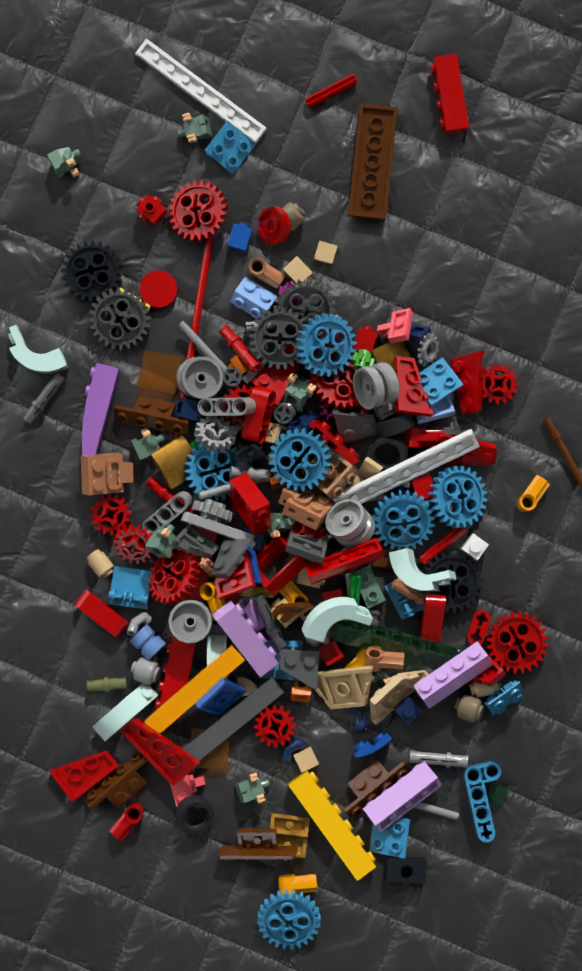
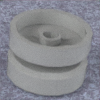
[176,357,223,399]
[353,362,399,410]
[325,499,375,549]
[169,600,213,643]

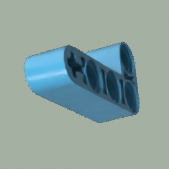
[463,761,501,842]

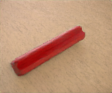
[305,74,357,108]
[419,527,467,566]

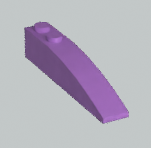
[82,363,120,455]

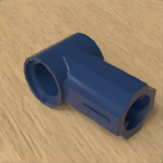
[286,410,318,444]

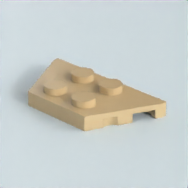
[315,666,373,709]
[370,670,429,725]

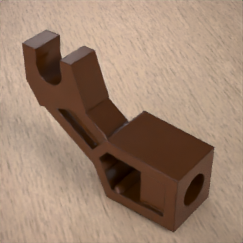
[271,600,317,623]

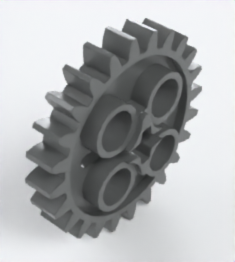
[273,278,336,339]
[88,287,151,350]
[249,307,309,370]

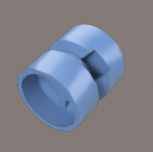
[129,624,166,660]

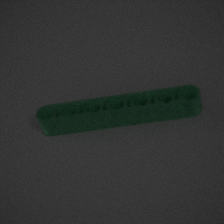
[330,619,461,669]

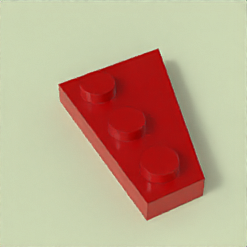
[450,350,485,415]
[393,356,434,417]
[438,431,497,466]

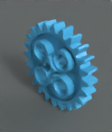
[295,313,357,377]
[269,428,332,491]
[183,443,237,502]
[428,466,488,528]
[372,490,435,550]
[257,889,321,950]

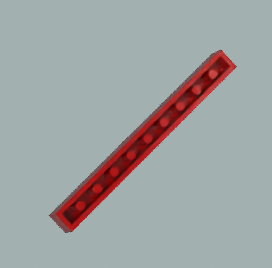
[155,526,217,720]

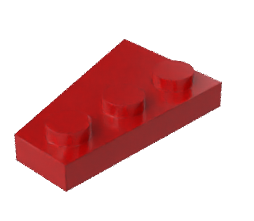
[251,344,303,407]
[309,419,360,466]
[49,750,119,802]

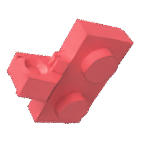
[377,308,413,344]
[170,774,206,807]

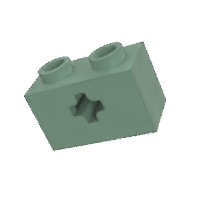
[352,565,385,609]

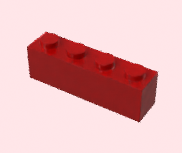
[430,53,469,136]

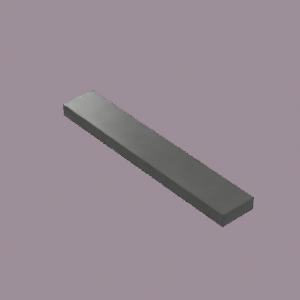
[183,677,284,760]

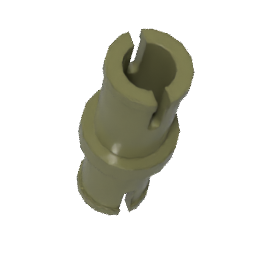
[87,677,127,693]

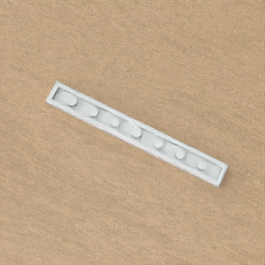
[135,39,267,144]
[333,429,480,504]

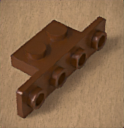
[114,396,189,436]
[85,751,148,809]
[344,759,410,818]
[218,829,298,861]

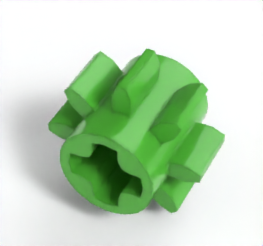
[350,349,375,371]

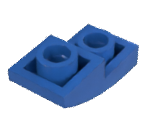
[353,732,392,758]

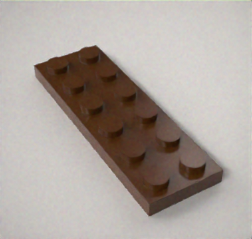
[348,103,398,221]

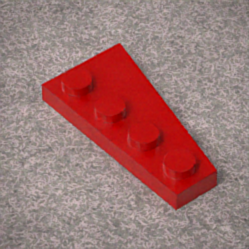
[119,716,200,787]

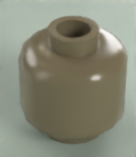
[282,202,306,231]
[454,694,484,723]

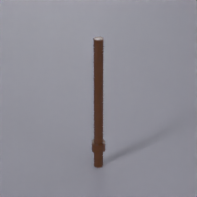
[543,417,582,490]

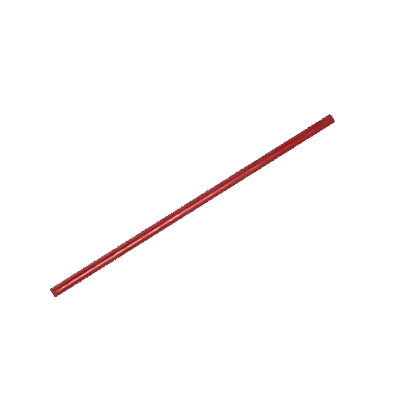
[173,215,214,440]

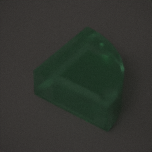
[489,781,509,807]

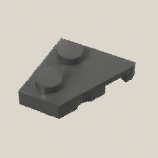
[332,410,379,443]
[171,524,220,559]
[285,534,329,564]
[211,539,256,578]
[279,649,319,689]

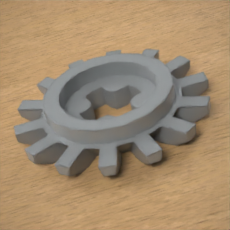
[417,333,439,367]

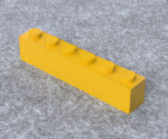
[288,770,376,881]

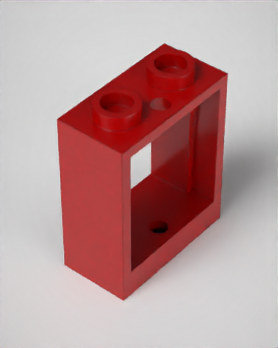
[230,472,271,535]
[256,536,307,596]

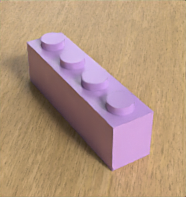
[212,601,279,677]
[413,641,493,709]
[363,761,442,833]

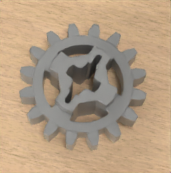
[194,416,237,453]
[191,499,234,523]

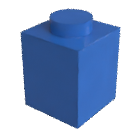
[227,222,252,254]

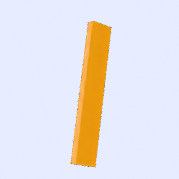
[144,645,245,733]

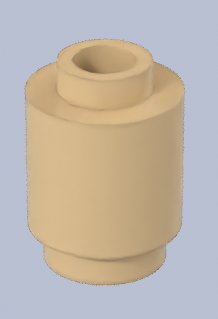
[86,549,114,578]
[469,682,499,698]

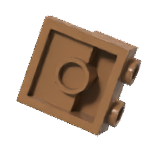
[301,445,357,500]

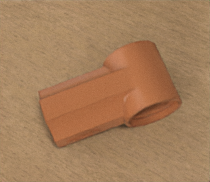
[248,258,286,290]
[365,646,404,672]

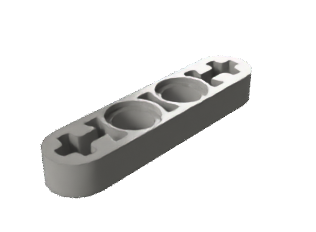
[181,511,255,541]

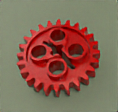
[168,180,229,242]
[309,353,360,411]
[148,549,201,605]
[485,611,549,674]

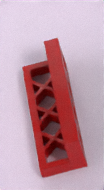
[304,538,384,585]

